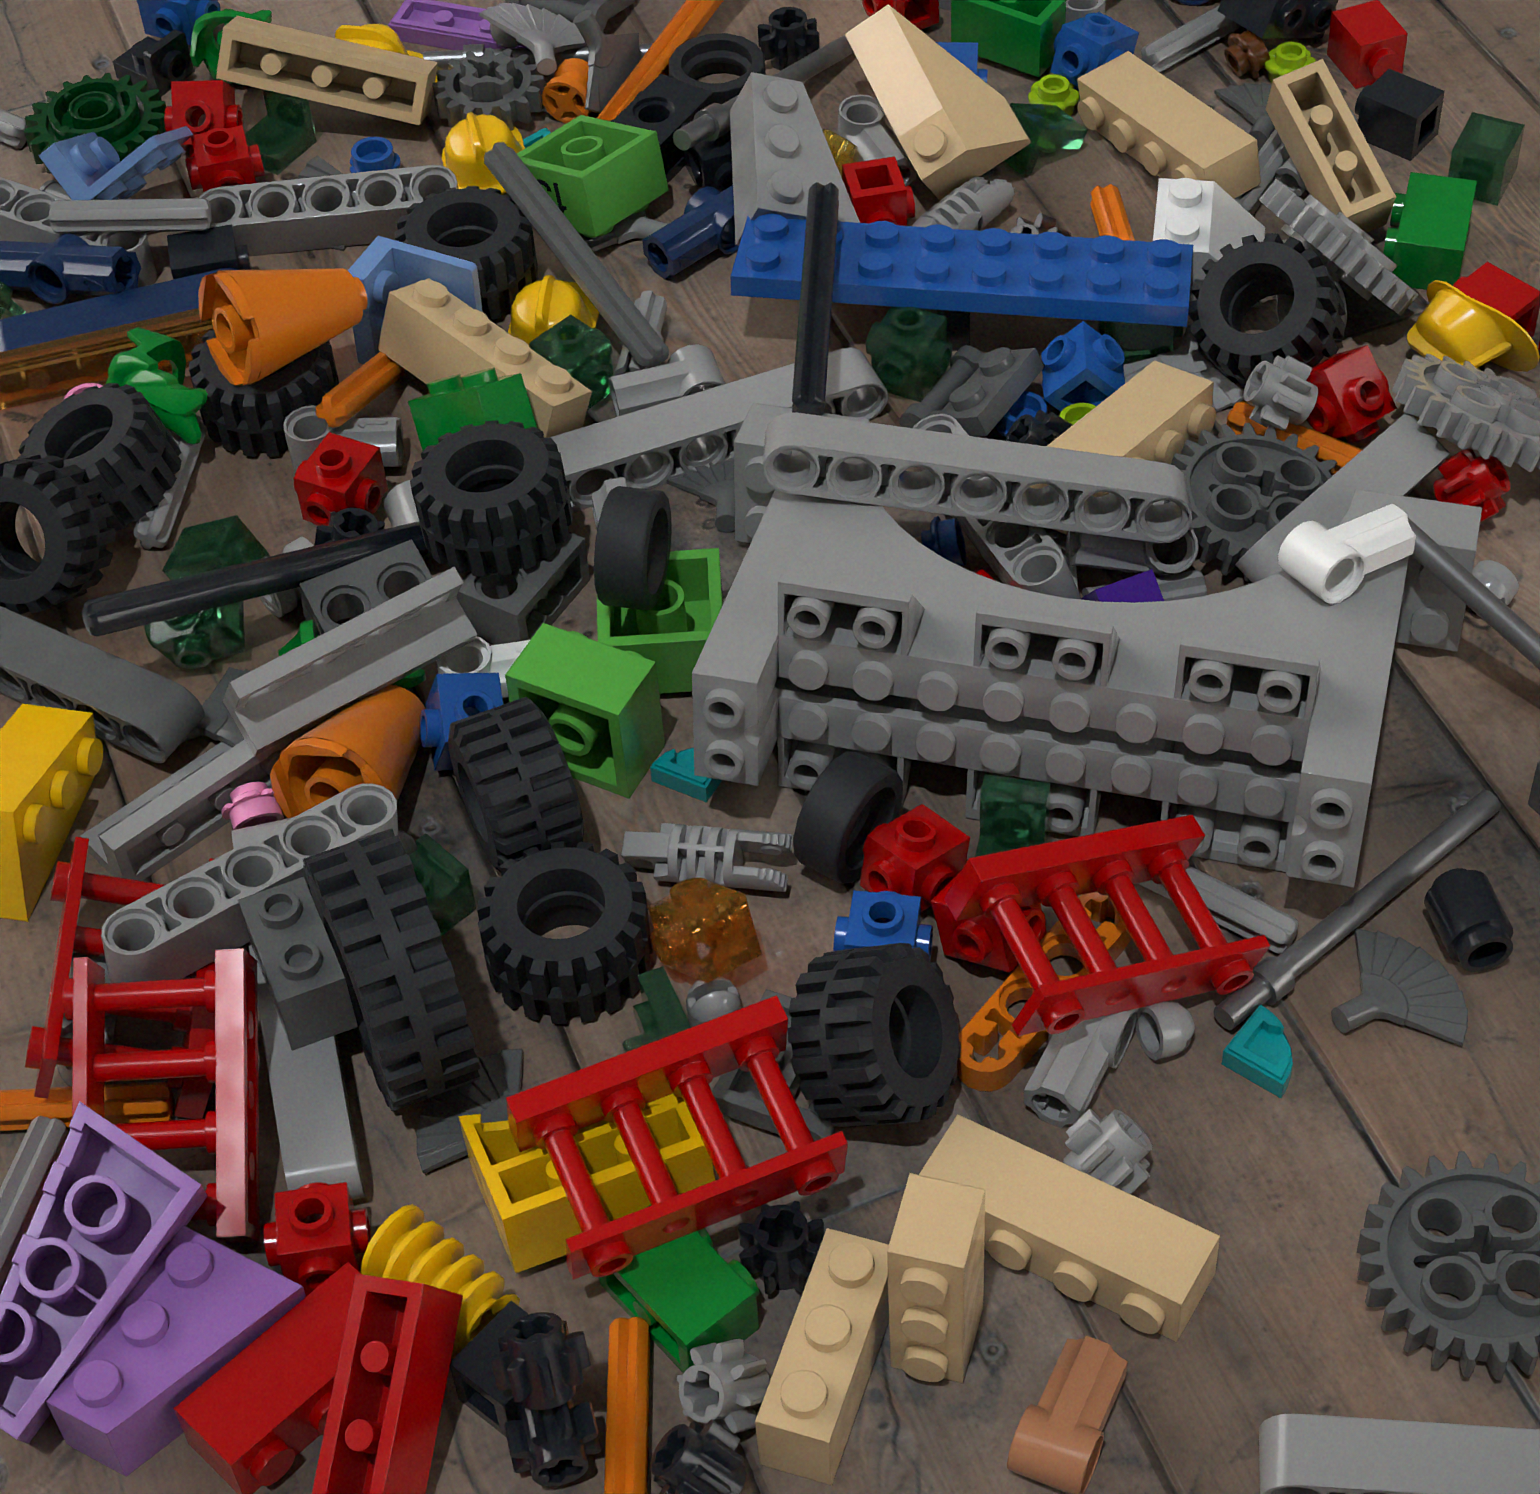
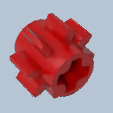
[1433,449,1511,523]

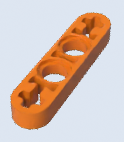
[956,892,1132,1092]

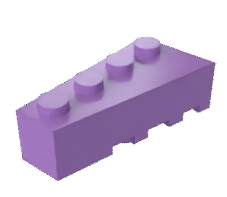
[0,1101,207,1444]

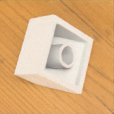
[1153,178,1265,308]

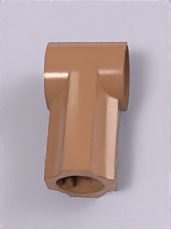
[1007,1336,1128,1494]

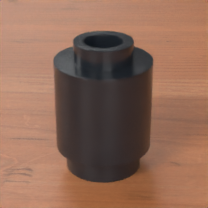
[1424,868,1513,972]

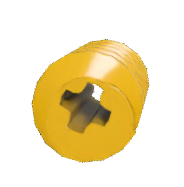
[361,1204,520,1359]

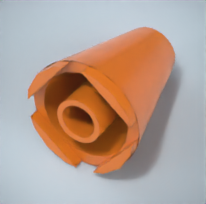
[198,268,368,386]
[270,685,426,818]

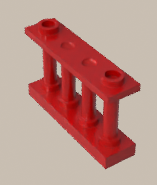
[944,814,1271,1036]
[25,837,215,1119]
[63,948,260,1243]
[506,995,848,1280]

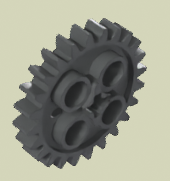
[1164,423,1337,583]
[1357,1151,1540,1380]

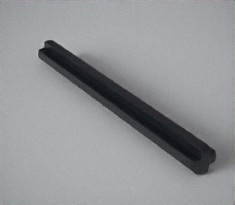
[792,182,839,416]
[82,522,428,637]

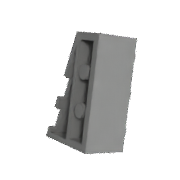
[730,72,860,245]

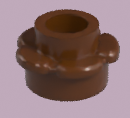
[1224,30,1270,79]

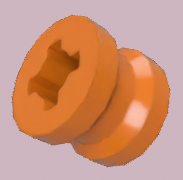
[542,58,591,124]

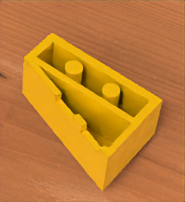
[0,704,103,922]
[458,1094,715,1274]

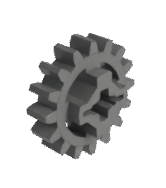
[432,48,545,131]

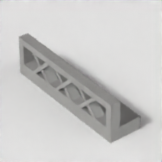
[223,567,478,756]
[80,719,326,881]

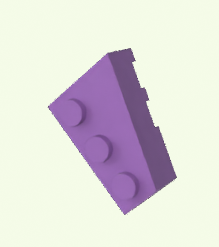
[46,1226,306,1477]

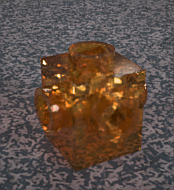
[647,878,762,983]

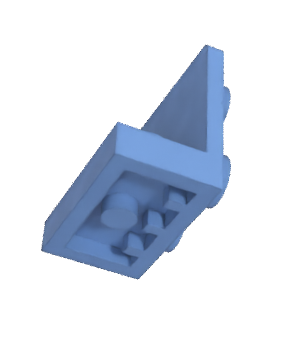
[39,126,193,200]
[348,236,483,364]

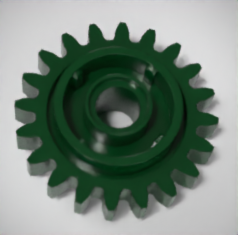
[24,73,166,174]

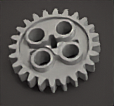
[1259,178,1419,316]
[1391,354,1540,472]

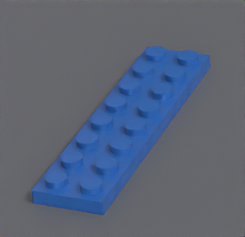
[730,214,1193,327]

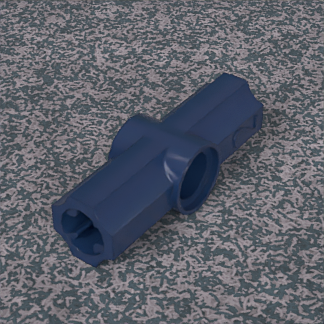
[642,185,739,280]
[0,233,142,304]

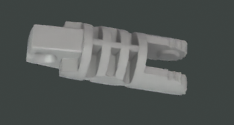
[912,176,1015,231]
[621,823,793,892]

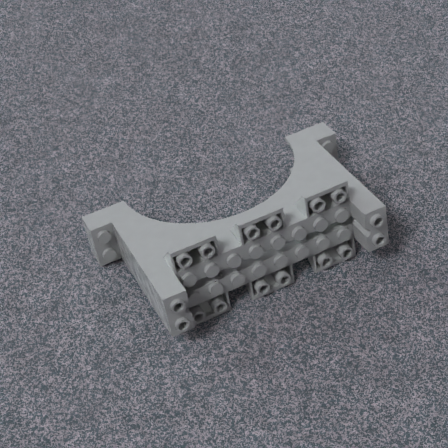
[692,403,1482,887]

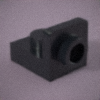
[112,29,194,97]

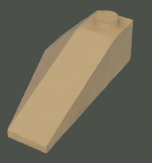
[845,4,1032,201]

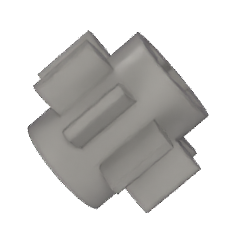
[1243,356,1318,431]
[1063,1109,1152,1194]
[677,1338,770,1434]

